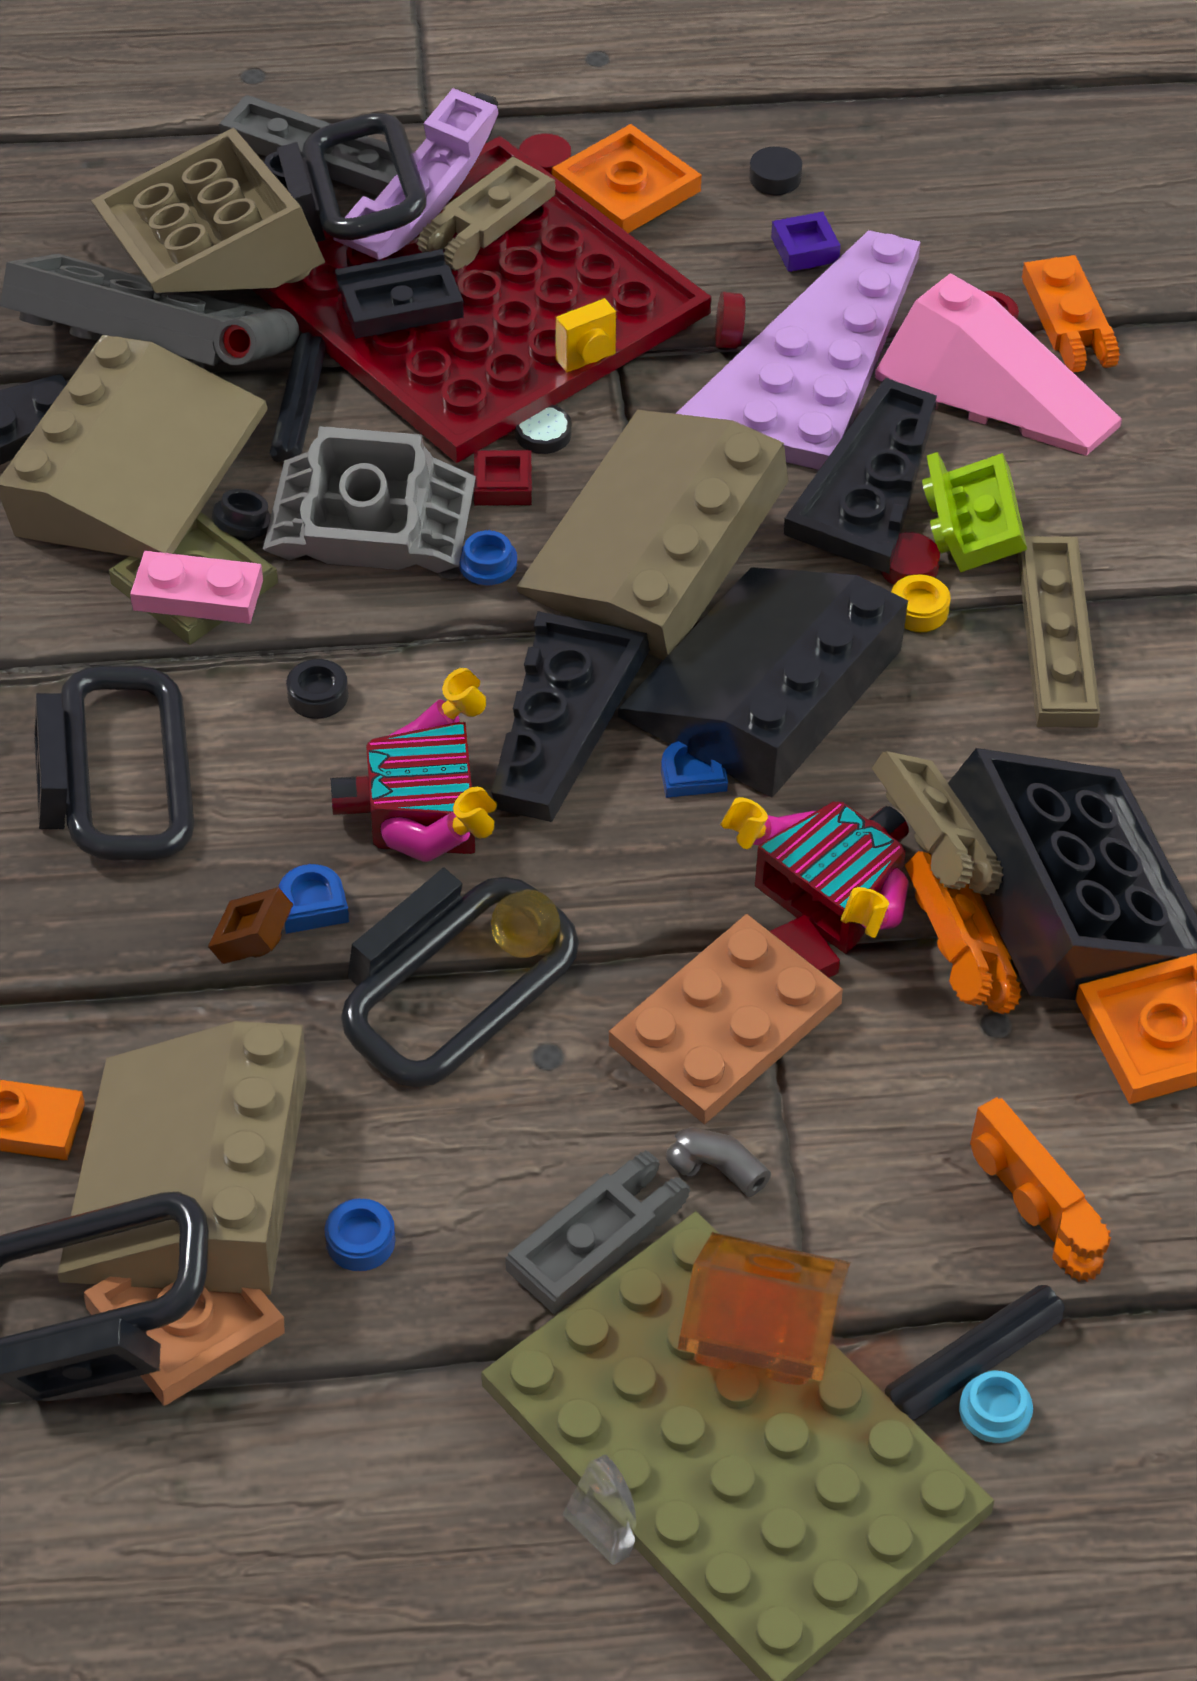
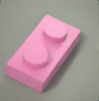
[130,551,263,624]

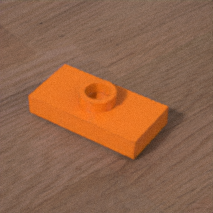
[0,1080,85,1161]

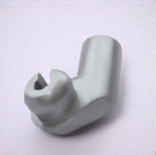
[666,1127,771,1197]

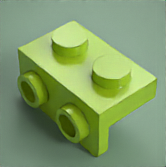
[922,452,1028,572]

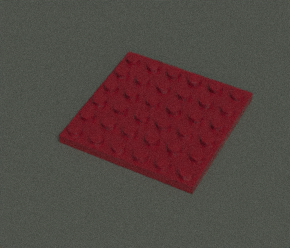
[251,136,712,463]

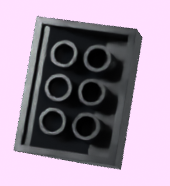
[618,567,908,798]
[948,748,1197,1000]

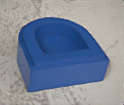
[661,741,728,798]
[279,864,349,934]

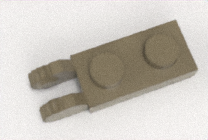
[417,157,555,271]
[872,751,1004,895]

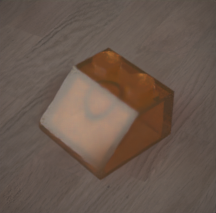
[678,1232,851,1385]

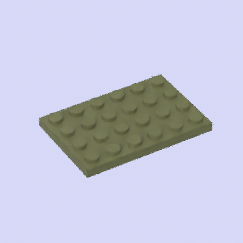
[481,1211,995,1681]

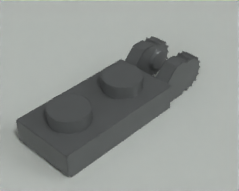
[505,1150,691,1315]

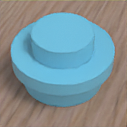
[959,1370,1033,1443]

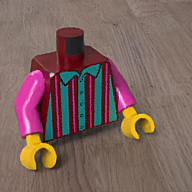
[330,668,497,862]
[720,797,909,954]

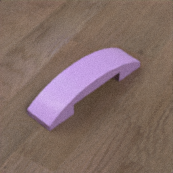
[333,88,498,260]

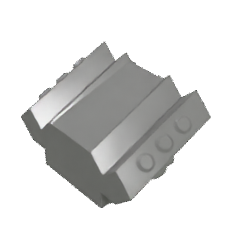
[263,426,476,573]

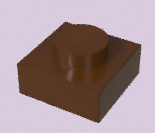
[208,887,293,964]

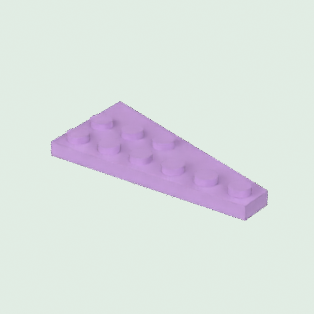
[676,230,920,470]

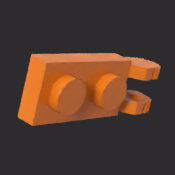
[1022,255,1120,373]
[904,851,1022,1014]
[970,1097,1111,1282]

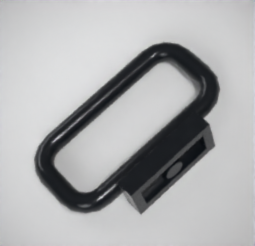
[277,113,427,242]
[34,665,194,861]
[341,867,579,1087]
[0,1191,209,1401]

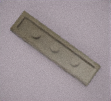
[1017,536,1100,728]

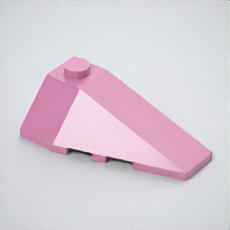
[875,273,1122,456]

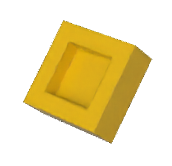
[556,298,616,372]

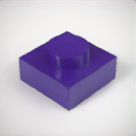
[771,212,841,272]

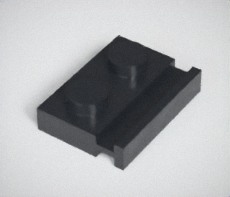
[335,249,464,339]

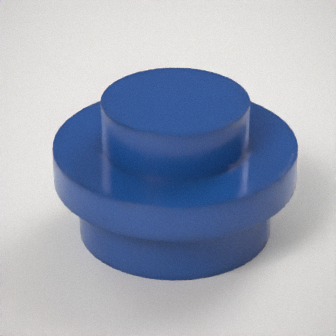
[459,530,517,585]

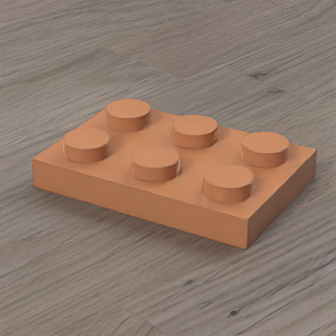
[609,914,843,1125]

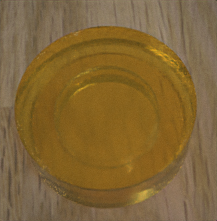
[491,889,560,958]

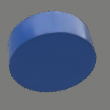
[324,1198,396,1271]

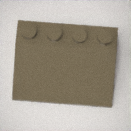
[91,128,325,293]
[0,335,268,558]
[516,409,789,660]
[58,1021,307,1295]

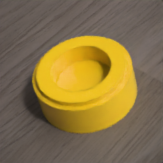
[891,575,951,632]

